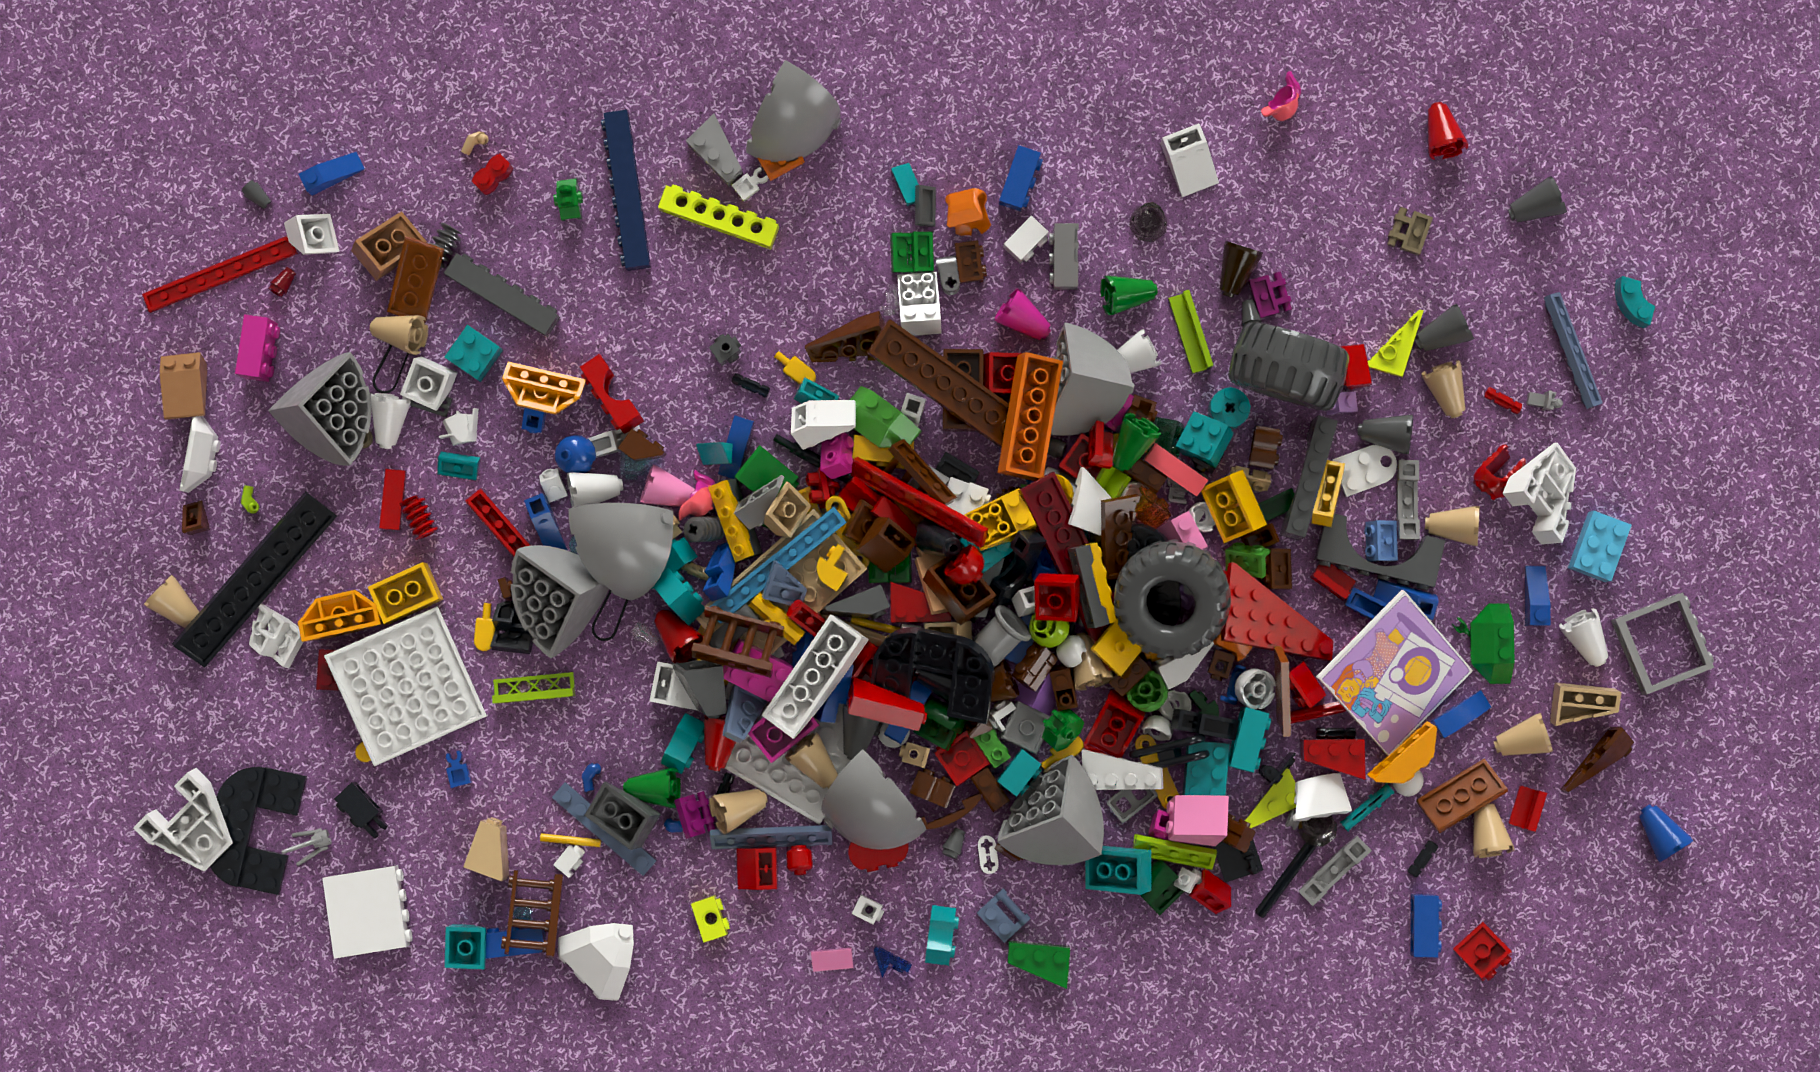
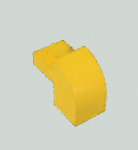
[817,544,849,591]

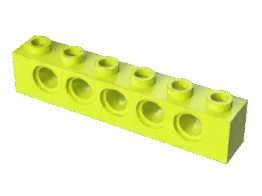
[658,184,779,250]

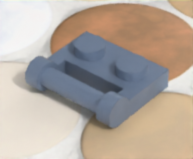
[977,888,1031,943]

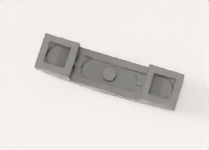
[1397,460,1420,540]
[1299,836,1372,906]

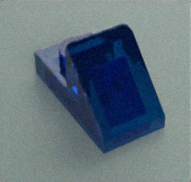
[874,945,912,978]

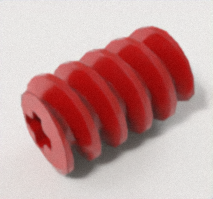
[400,495,438,540]

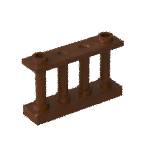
[879,439,957,528]
[691,606,784,678]
[501,870,563,959]

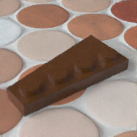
[1101,494,1140,580]

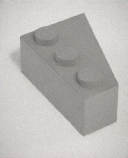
[686,114,743,187]
[1049,223,1079,290]

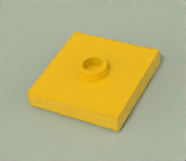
[1091,619,1141,676]

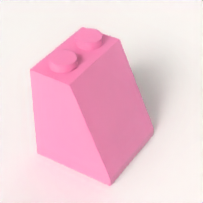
[1157,511,1208,550]
[1166,795,1229,846]

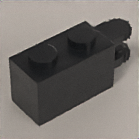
[334,782,388,839]

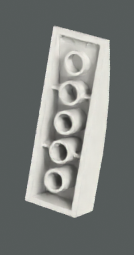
[762,614,869,739]

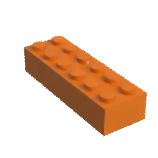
[997,352,1063,481]

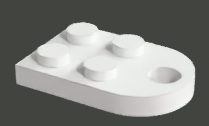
[1332,445,1397,497]

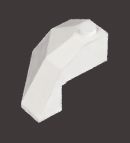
[558,923,634,1001]

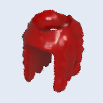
[1473,444,1526,500]

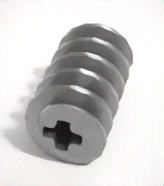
[429,223,462,268]
[684,516,725,542]

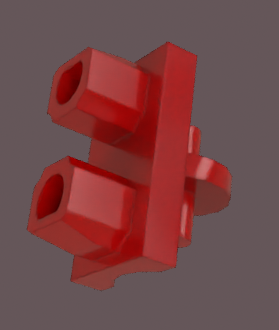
[805,467,840,508]

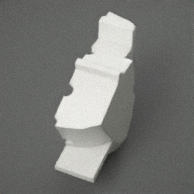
[439,408,479,446]

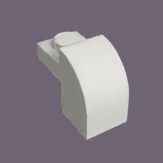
[901,393,927,427]

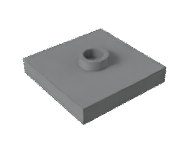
[1000,701,1050,755]

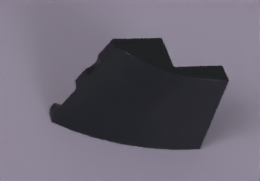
[490,600,534,654]

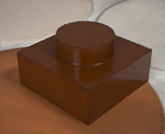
[497,577,513,599]

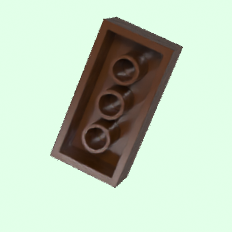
[943,349,983,432]

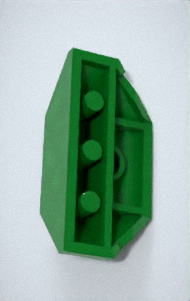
[1470,603,1515,684]

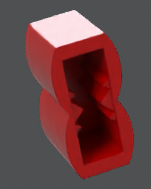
[472,154,513,196]

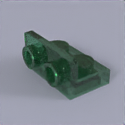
[1146,417,1184,458]

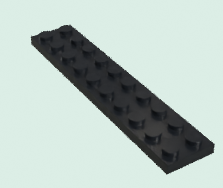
[172,491,337,668]

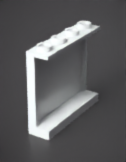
[322,865,412,959]

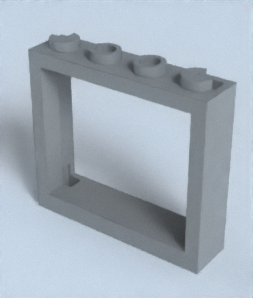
[1611,593,1714,695]

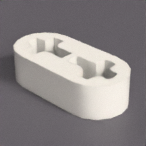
[978,835,998,874]

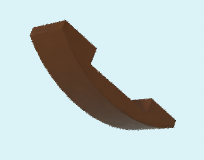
[920,793,982,830]

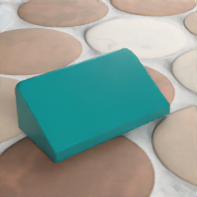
[891,163,919,206]
[794,377,839,404]
[696,442,733,465]
[437,451,480,480]

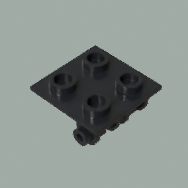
[1258,752,1296,786]
[1213,840,1263,883]

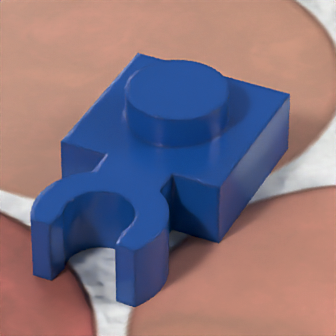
[446,750,472,788]

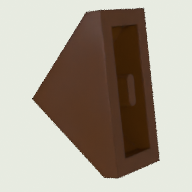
[182,500,210,535]
[1240,523,1280,548]

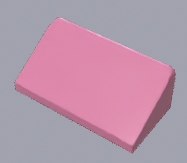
[811,948,853,972]

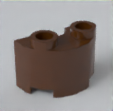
[1127,394,1158,422]

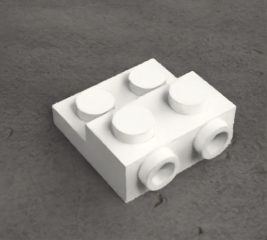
[947,477,991,515]

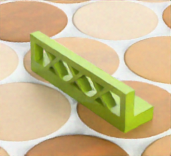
[1168,290,1213,374]
[492,672,576,704]
[1133,834,1217,870]

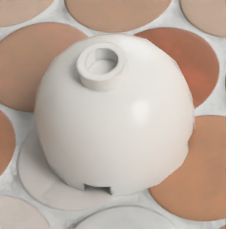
[1235,668,1276,709]

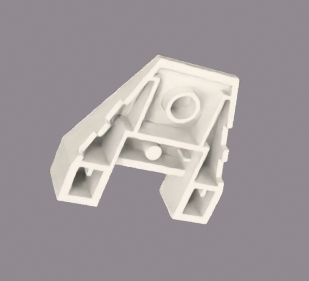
[1503,443,1576,545]
[134,768,233,871]

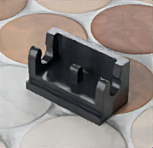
[935,452,980,483]

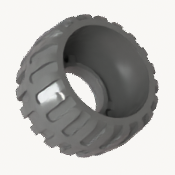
[1228,322,1349,411]
[1114,539,1231,659]

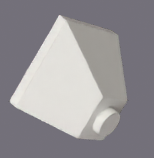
[284,214,340,255]

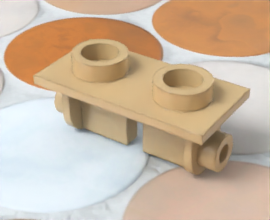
[1230,465,1271,492]

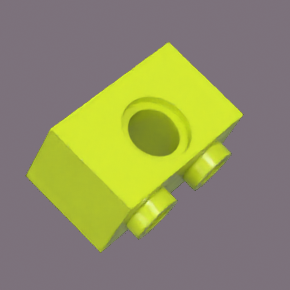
[691,895,730,943]

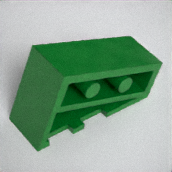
[1007,941,1070,989]

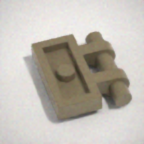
[1387,207,1433,256]

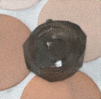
[1129,202,1167,242]
[1297,815,1337,847]

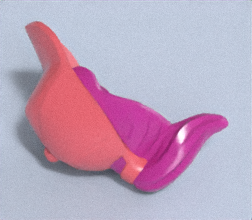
[1261,71,1301,121]
[678,470,716,521]

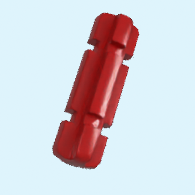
[1484,387,1522,414]

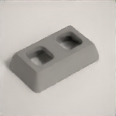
[1107,789,1157,823]

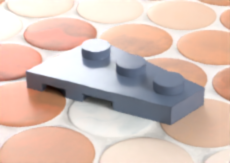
[723,684,768,743]

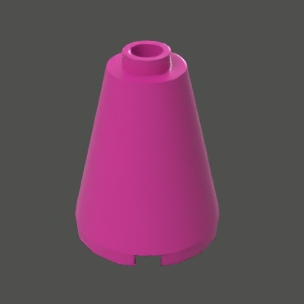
[995,288,1051,340]

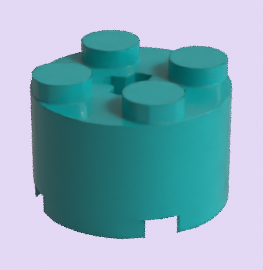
[1208,387,1251,429]

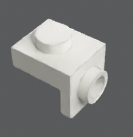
[539,468,568,503]
[989,700,1016,732]
[1174,867,1202,894]

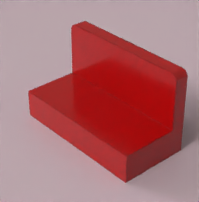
[1088,420,1113,469]
[837,476,880,513]
[1310,564,1356,601]
[1509,786,1548,832]
[1189,869,1231,914]

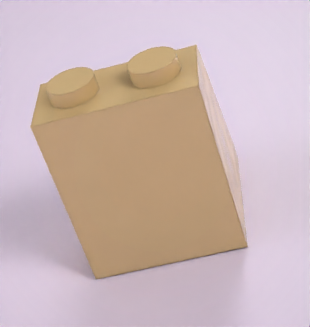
[463,817,509,881]

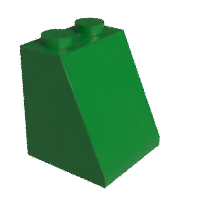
[734,445,800,497]

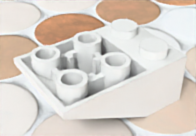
[1160,124,1219,197]
[897,272,942,336]
[791,400,856,450]
[1152,642,1214,689]
[650,661,699,711]

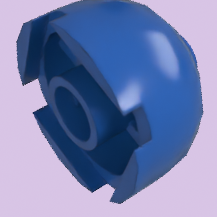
[555,435,596,473]

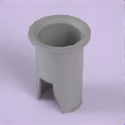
[973,605,1032,667]

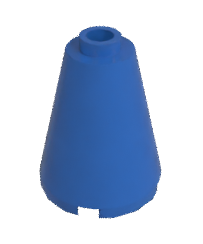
[1639,804,1693,863]

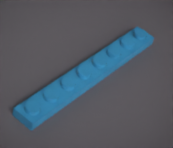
[709,507,847,624]

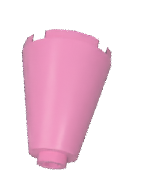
[640,465,695,507]

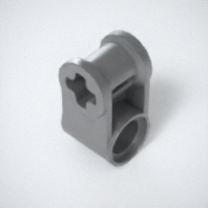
[936,255,960,295]

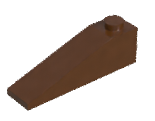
[805,311,885,362]
[1560,727,1634,792]

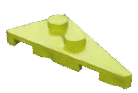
[1368,310,1424,378]
[1244,768,1296,828]

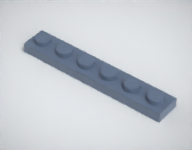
[1544,292,1603,409]
[552,782,657,876]
[710,825,832,849]

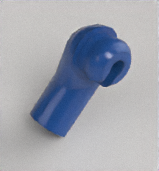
[582,763,601,792]
[664,818,683,833]

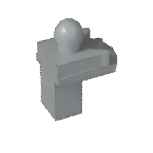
[1526,390,1563,411]

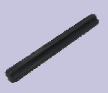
[1255,833,1322,918]

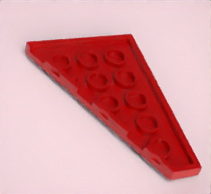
[1221,562,1334,661]

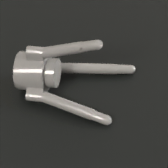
[281,828,332,866]

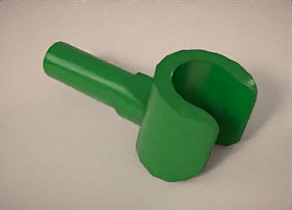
[1452,617,1470,637]

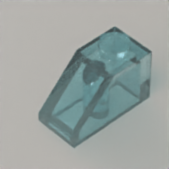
[620,451,660,480]

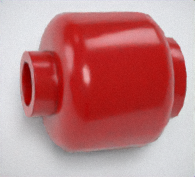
[786,845,813,876]

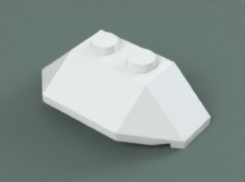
[179,416,220,493]

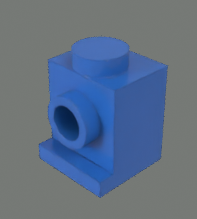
[521,407,546,433]

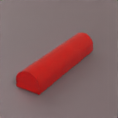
[465,488,531,557]
[787,599,826,637]

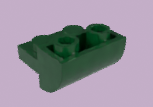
[913,698,968,751]
[1140,859,1185,916]

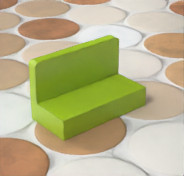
[1095,466,1132,498]

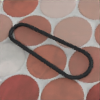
[372,345,409,394]
[592,590,628,641]

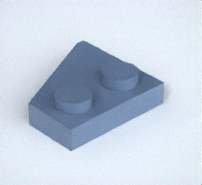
[762,560,807,606]

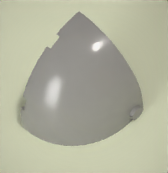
[746,60,842,162]
[1051,322,1134,436]
[268,352,371,466]
[569,503,673,601]
[511,545,609,658]
[821,749,927,849]
[997,755,1104,865]

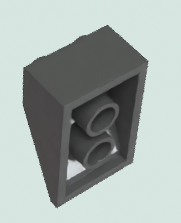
[820,585,890,620]
[584,781,661,850]

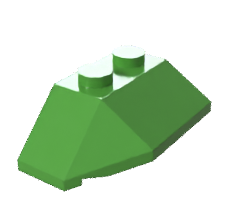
[850,386,921,448]

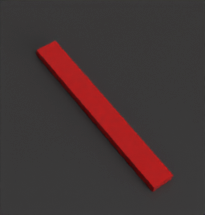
[142,236,298,313]
[850,457,988,548]

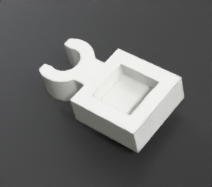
[732,167,769,202]

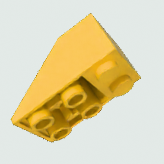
[964,488,1037,551]

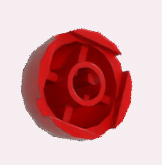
[944,544,985,585]

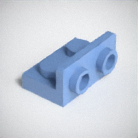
[1364,520,1398,562]

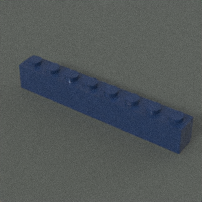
[601,109,651,271]

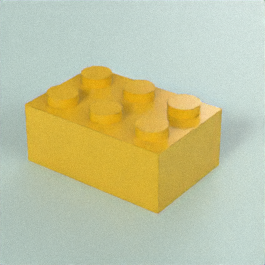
[1201,469,1267,543]
[368,562,444,625]

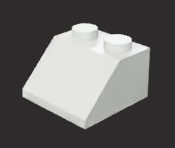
[400,357,458,411]

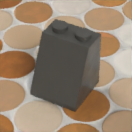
[672,660,727,718]

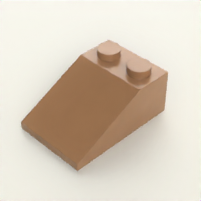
[351,211,427,281]
[160,352,207,420]

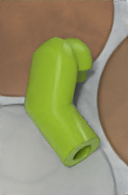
[241,485,259,514]

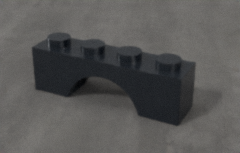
[989,529,1047,607]

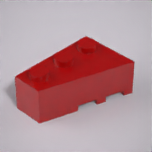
[891,582,951,623]
[1300,739,1366,780]

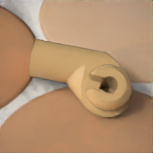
[461,131,488,155]

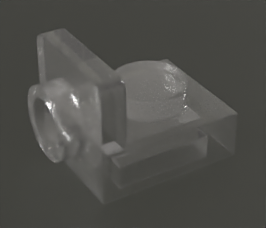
[879,285,899,316]

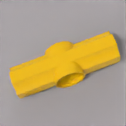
[748,592,806,645]

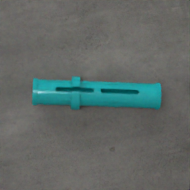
[1340,783,1394,832]

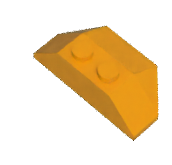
[502,362,586,415]
[298,590,381,642]
[1367,721,1437,783]

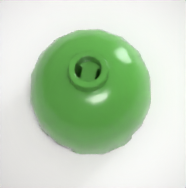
[1127,671,1168,712]

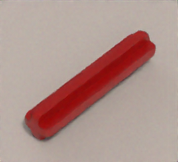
[1291,701,1346,724]

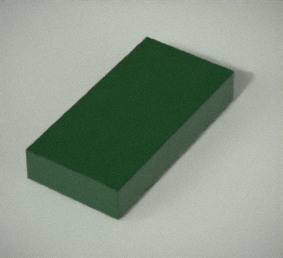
[1258,488,1295,522]

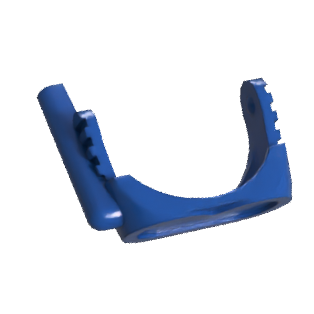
[1220,665,1247,705]

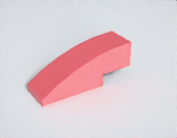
[1144,443,1209,496]

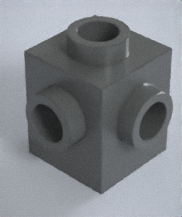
[709,334,741,366]

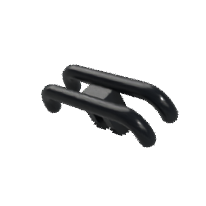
[1129,734,1210,768]

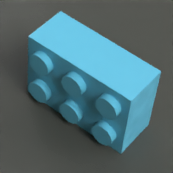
[1568,511,1632,582]

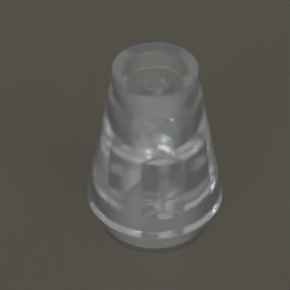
[629,621,660,648]

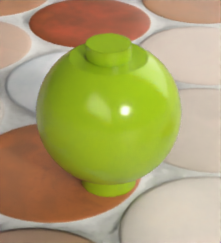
[1029,613,1070,648]

